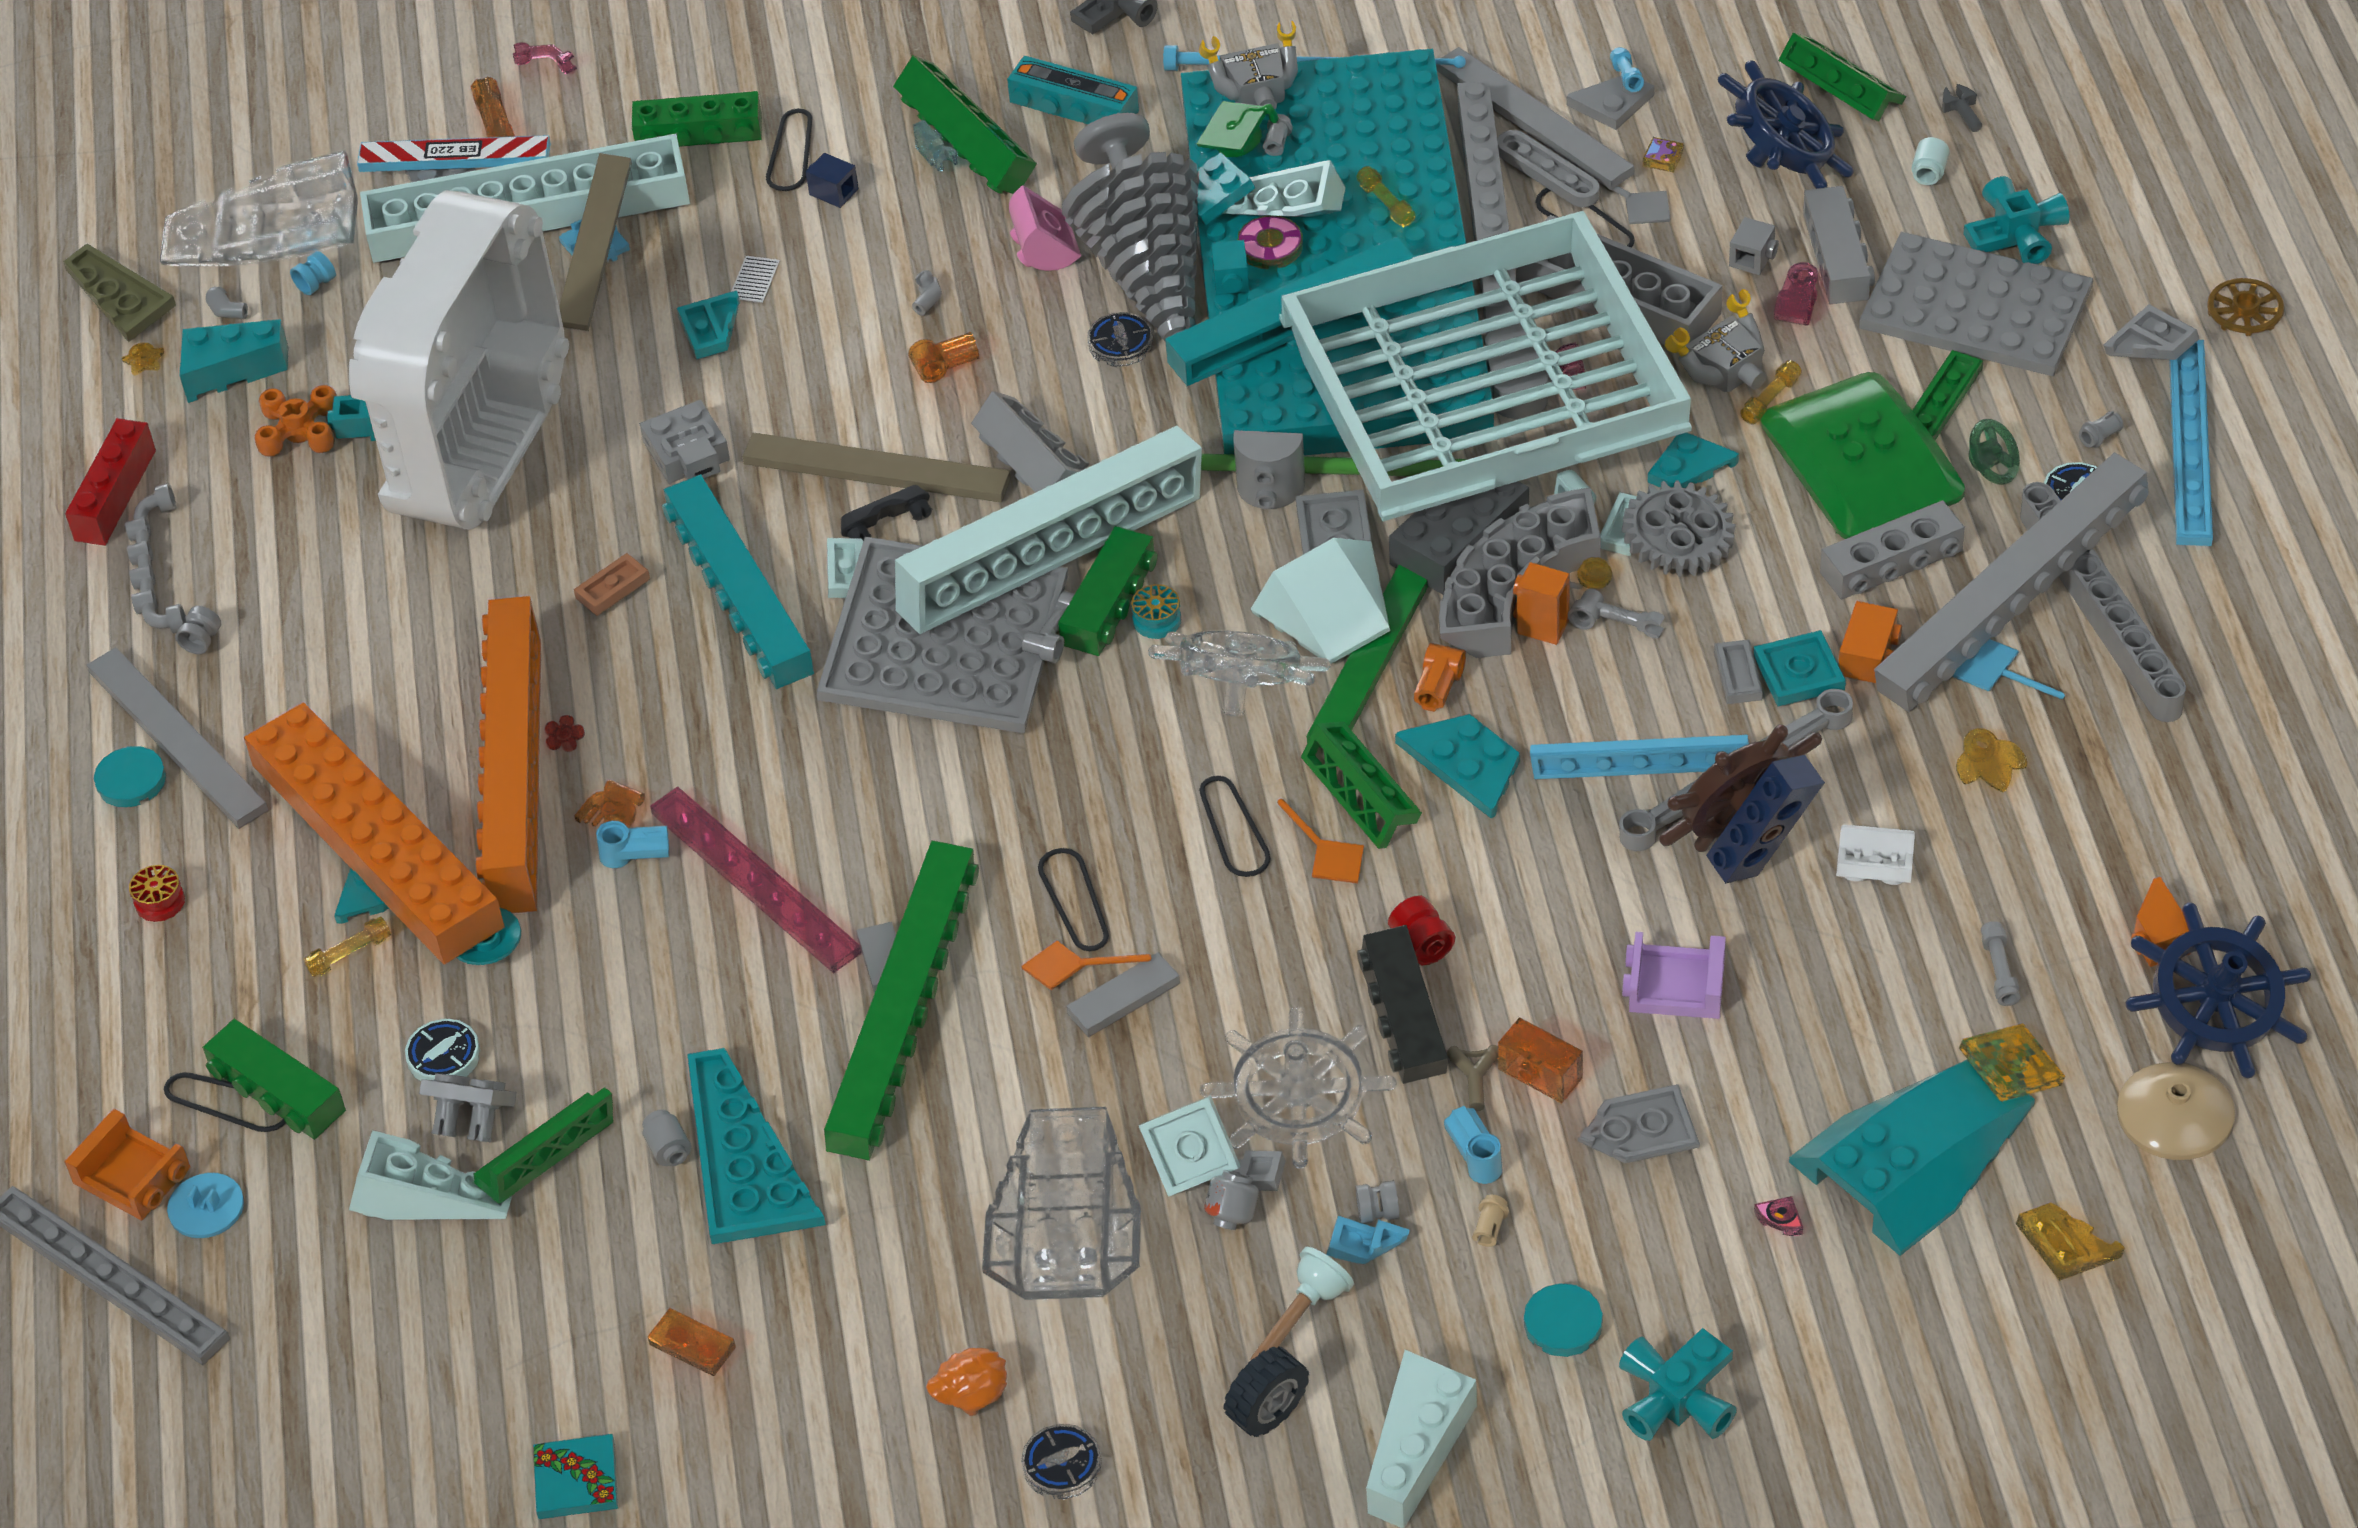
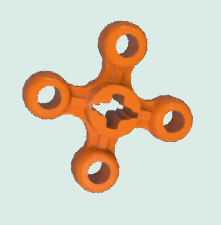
[255,385,337,457]

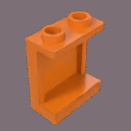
[64,1109,190,1221]

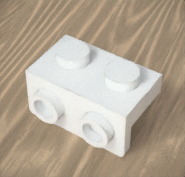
[1836,825,1915,885]

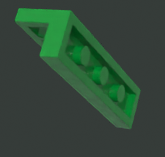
[1778,32,1906,121]
[1301,721,1422,849]
[473,1087,614,1205]

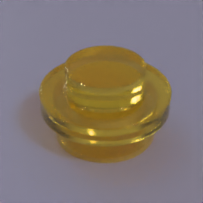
[1577,557,1612,589]

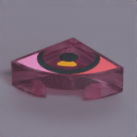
[1754,1196,1803,1236]

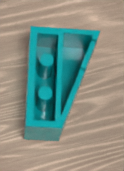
[179,319,289,403]

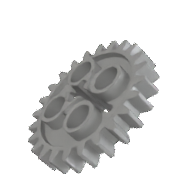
[1622,480,1736,577]

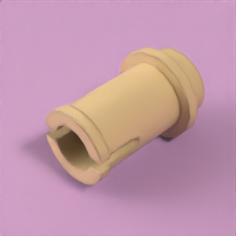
[1472,1195,1509,1247]

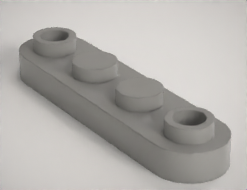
[1497,130,1599,207]

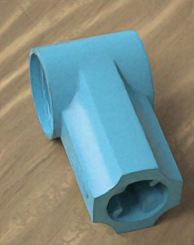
[596,821,669,868]
[1444,1106,1502,1184]

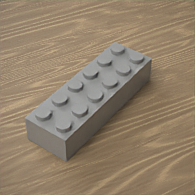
[1516,215,1722,345]

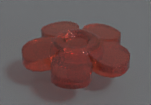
[544,715,585,752]

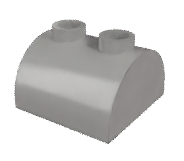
[1233,430,1305,509]

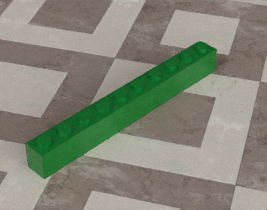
[824,840,979,1161]

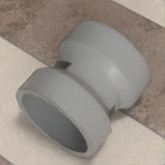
[175,606,221,654]
[1355,1180,1399,1224]

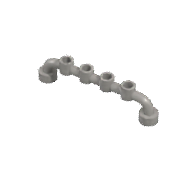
[125,483,186,634]

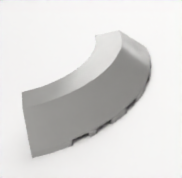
[1439,487,1601,658]

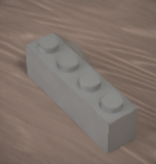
[971,391,1089,493]

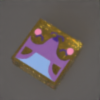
[1643,137,1684,173]

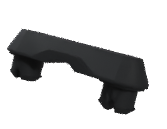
[841,485,933,541]

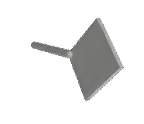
[1582,170,1671,224]

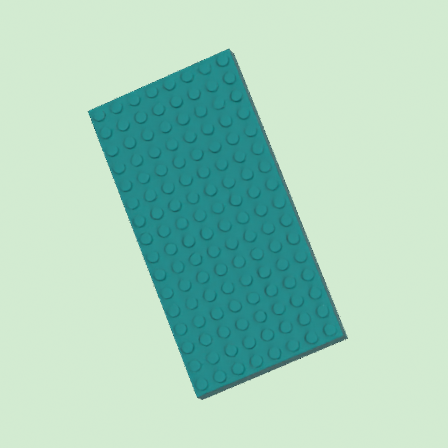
[1181,48,1494,456]

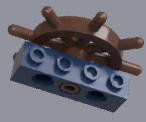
[1659,725,1825,884]

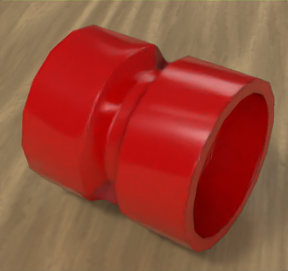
[1388,895,1456,966]

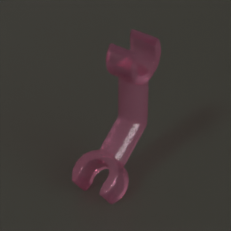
[513,42,577,74]

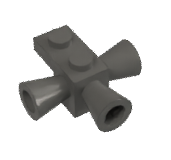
[1070,0,1158,35]

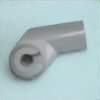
[912,270,942,316]
[206,287,248,319]

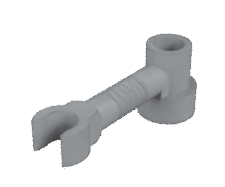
[1568,589,1665,638]
[1022,591,1075,663]

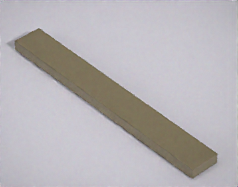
[743,432,1011,503]

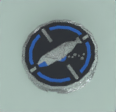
[1088,312,1153,367]
[1021,1424,1102,1500]

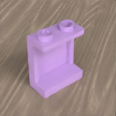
[1622,932,1726,1019]

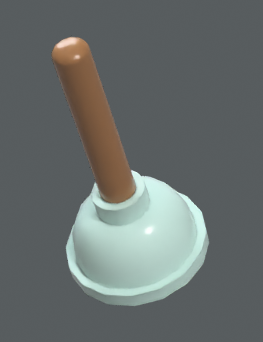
[1250,1247,1354,1360]

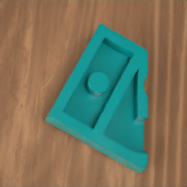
[1197,153,1255,225]
[1648,432,1739,488]

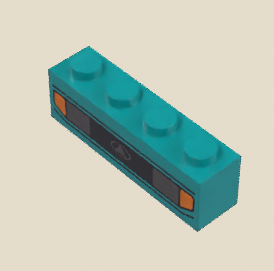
[1007,55,1139,124]

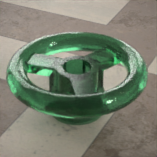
[1969,419,2020,485]

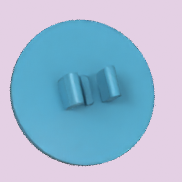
[167,1173,244,1238]

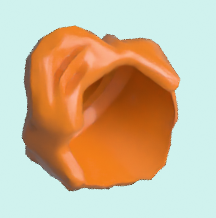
[926,1348,1007,1416]

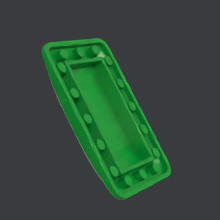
[1760,372,1965,539]

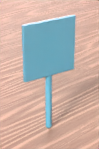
[1952,639,2065,699]

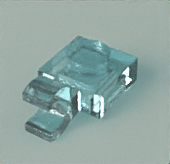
[913,120,958,172]

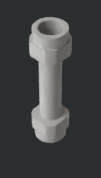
[1981,921,2020,1006]

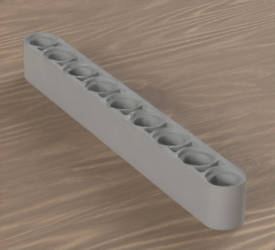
[2020,482,2186,722]

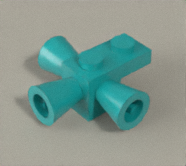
[1963,176,2070,264]
[1619,1328,1737,1441]

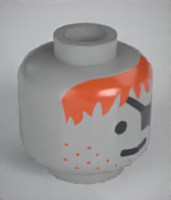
[1204,1170,1259,1230]

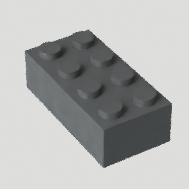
[1389,457,1529,595]

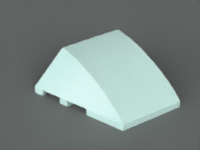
[1251,538,1391,665]

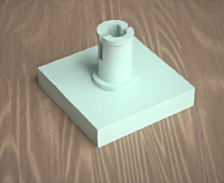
[1139,1095,1241,1197]

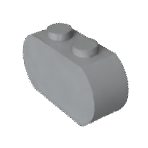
[1484,324,1552,419]

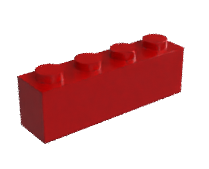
[65,418,156,546]

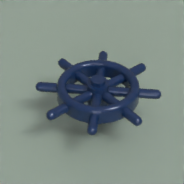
[1718,60,1854,189]
[2126,902,2311,1078]

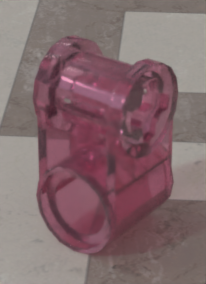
[1774,262,1818,326]

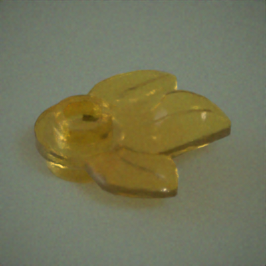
[1956,728,2028,792]

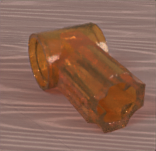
[908,332,980,383]

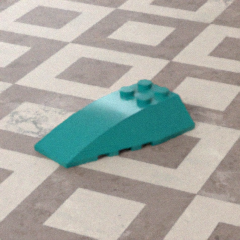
[1789,1056,2035,1256]

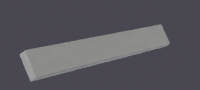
[1436,47,1634,190]
[87,647,268,829]
[0,1186,230,1365]

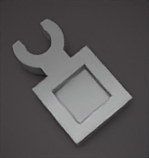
[1221,1151,1285,1191]

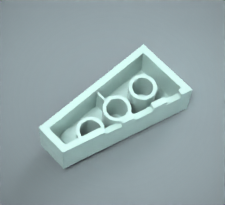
[1366,1350,1477,1528]

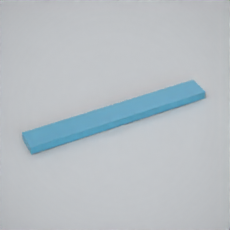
[2169,340,2213,546]

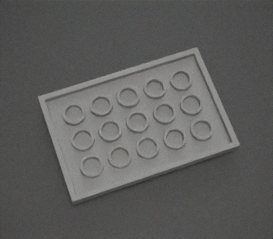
[1859,232,2093,377]

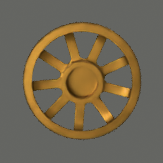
[2207,278,2284,336]

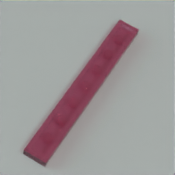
[650,786,862,974]

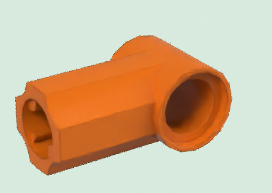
[1414,643,1466,712]

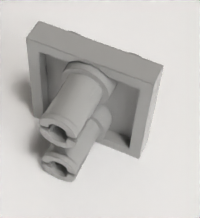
[419,1073,517,1142]

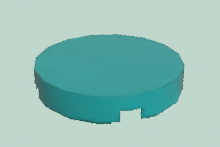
[93,746,166,807]
[1524,1283,1603,1357]

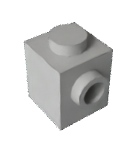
[1729,217,1779,275]

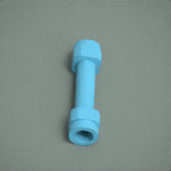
[1610,47,1644,92]

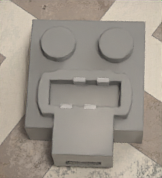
[639,399,730,484]

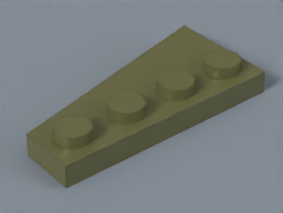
[63,244,176,342]

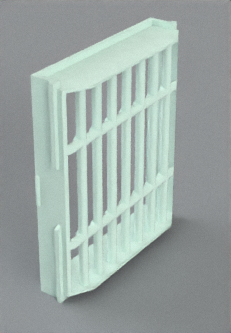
[1279,210,1692,522]

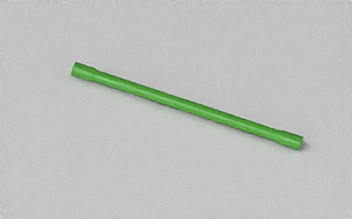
[1201,454,1468,476]

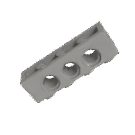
[1820,500,1965,600]

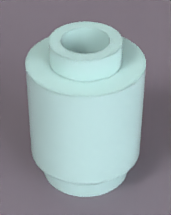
[1911,137,1950,185]

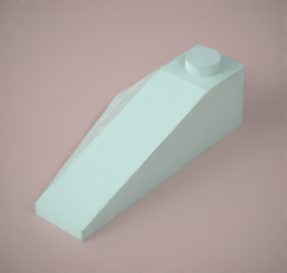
[1223,160,1345,217]
[349,1130,512,1220]

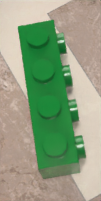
[632,91,762,147]

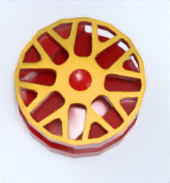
[129,865,185,922]

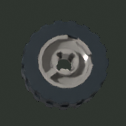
[1224,1346,1309,1437]

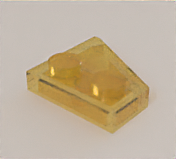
[2016,1203,2125,1281]

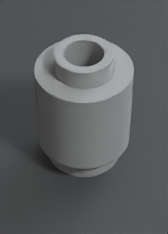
[642,1110,691,1166]

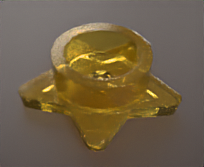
[122,342,164,376]

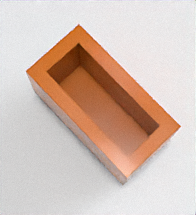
[1513,562,1570,645]
[1838,601,1902,683]

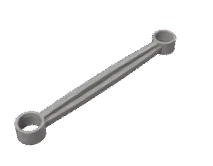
[1619,689,1853,851]

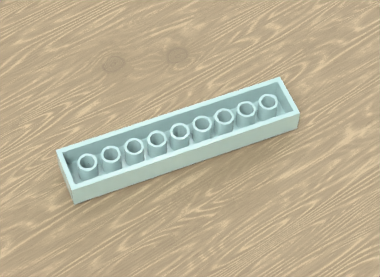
[360,134,690,263]
[895,426,1202,634]

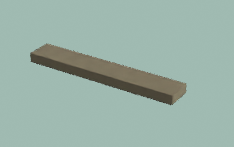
[559,153,632,331]

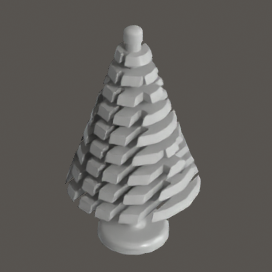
[1062,113,1199,342]

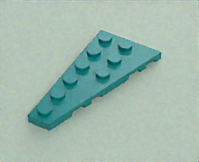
[687,1048,826,1244]

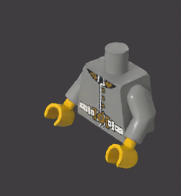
[1199,21,1298,109]
[1665,289,1766,392]

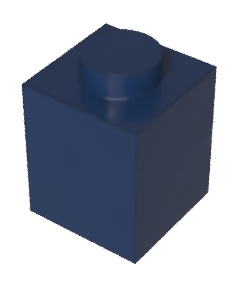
[805,153,859,208]

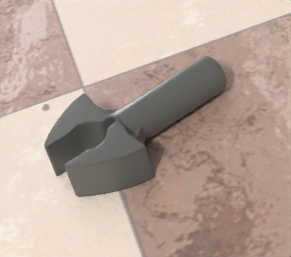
[1942,84,1982,132]

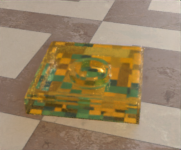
[1959,1023,2066,1102]

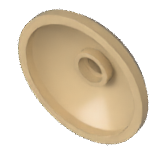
[2117,1062,2235,1160]

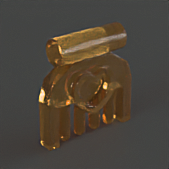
[574,780,645,828]

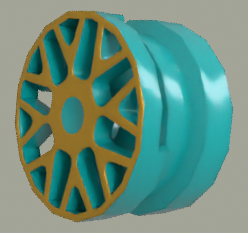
[1131,584,1181,639]

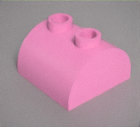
[1009,185,1081,271]

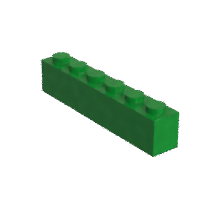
[893,55,1037,194]

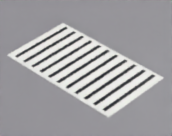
[731,256,780,303]

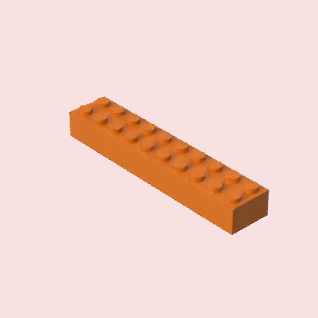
[476,596,541,913]
[244,702,505,965]

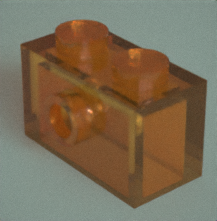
[1498,1017,1583,1104]

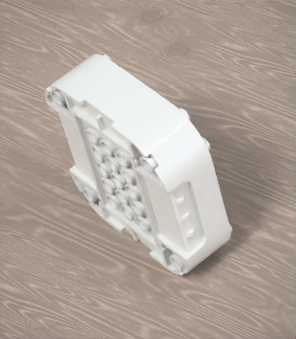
[349,190,569,530]

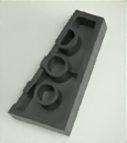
[1357,925,1448,1084]

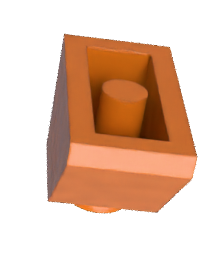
[2131,877,2191,967]

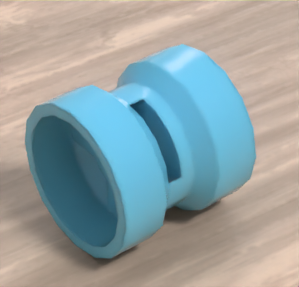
[290,251,336,295]

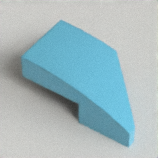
[1326,1216,1410,1264]

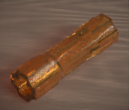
[470,76,515,138]

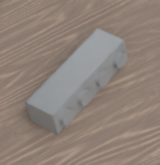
[1803,186,1875,305]

